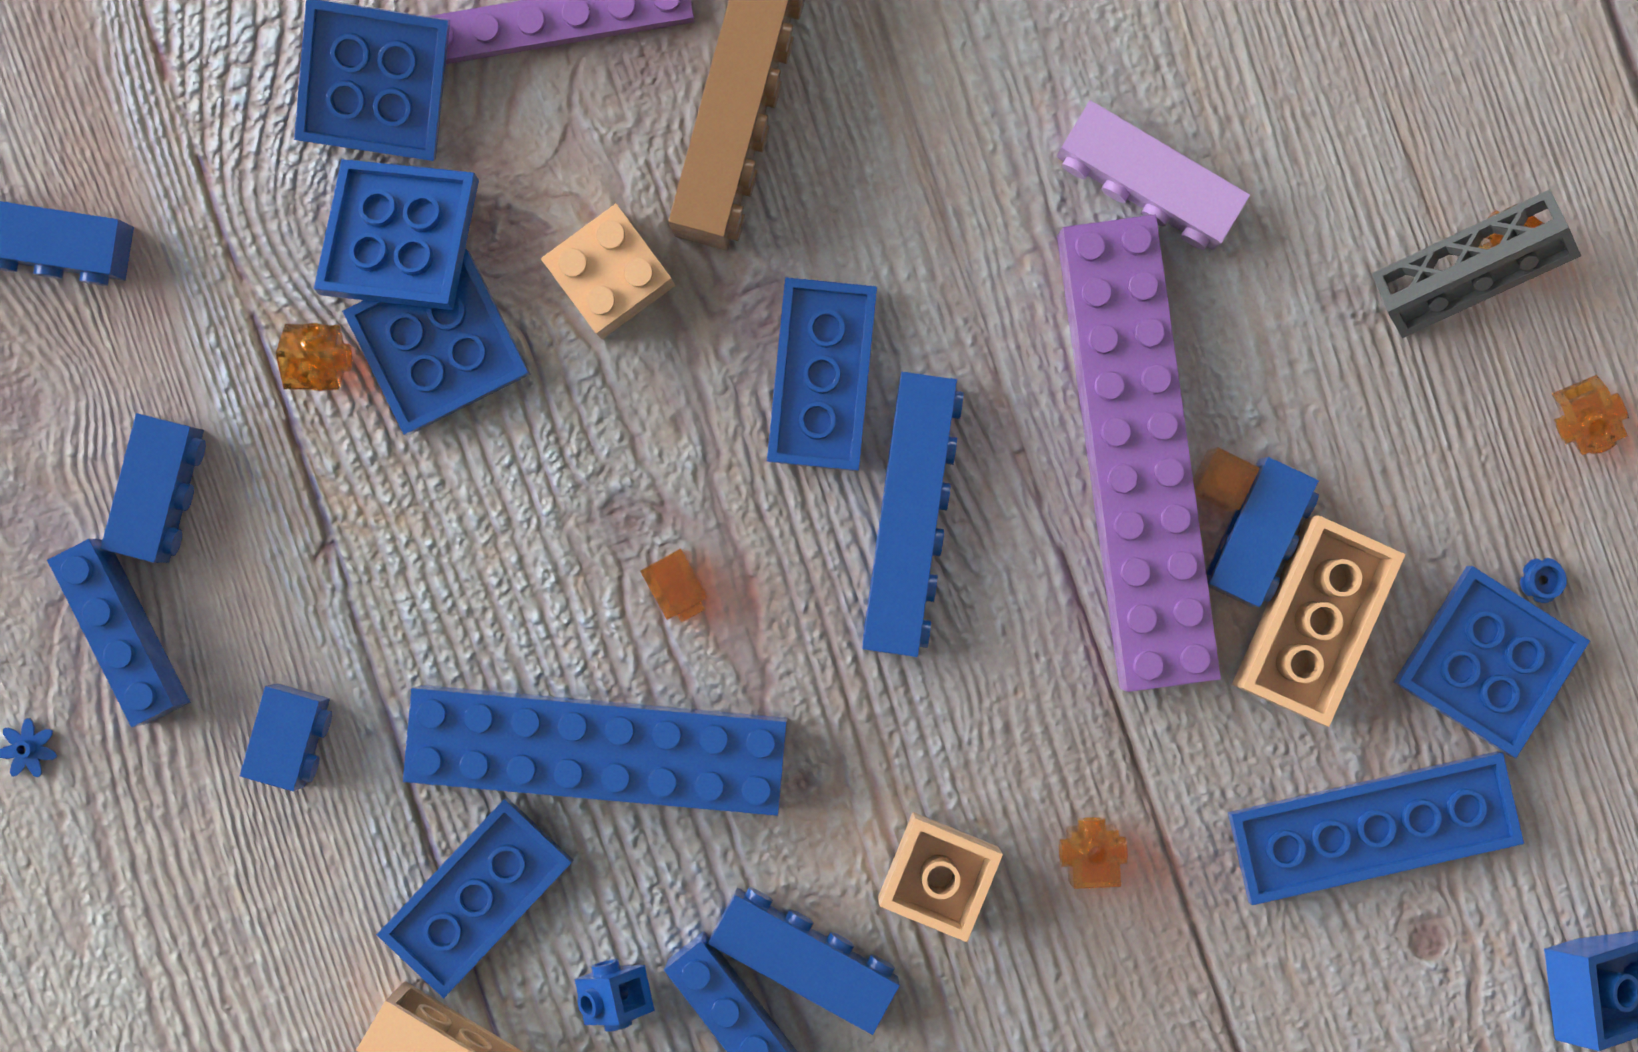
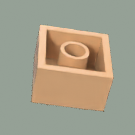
[541,203,675,340]
[878,812,1003,942]

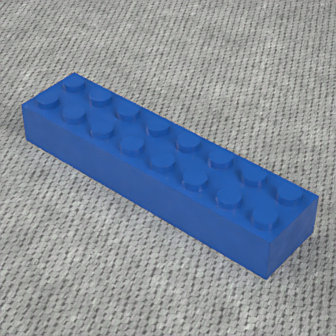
[403,685,787,816]

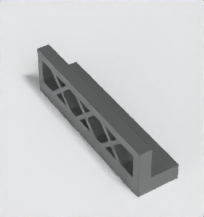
[1372,189,1581,338]

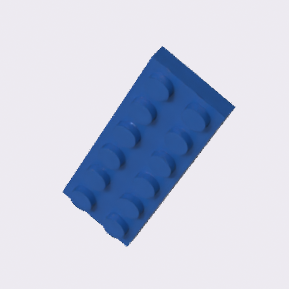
[1228,751,1524,905]

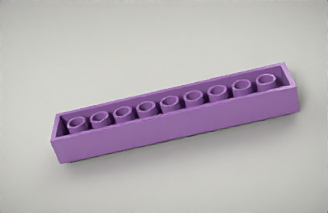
[1057,214,1221,692]

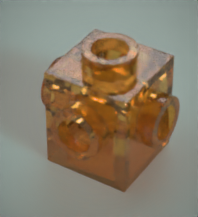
[275,323,352,391]
[1552,375,1629,455]
[1059,817,1128,889]

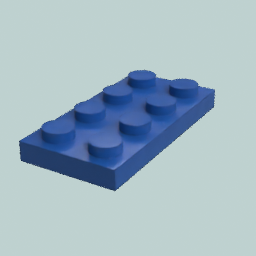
[767,277,877,471]
[376,797,574,999]

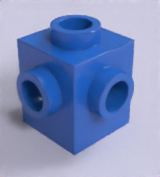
[574,959,655,1032]

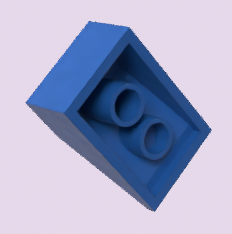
[1544,931,1638,1051]

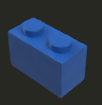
[239,683,332,792]

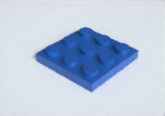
[294,0,450,161]
[314,159,479,310]
[342,249,531,436]
[1393,566,1590,758]

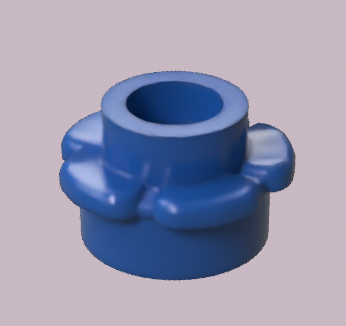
[1520,558,1567,603]

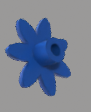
[0,718,57,777]

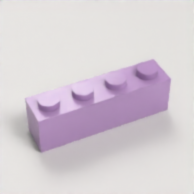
[1056,100,1250,250]

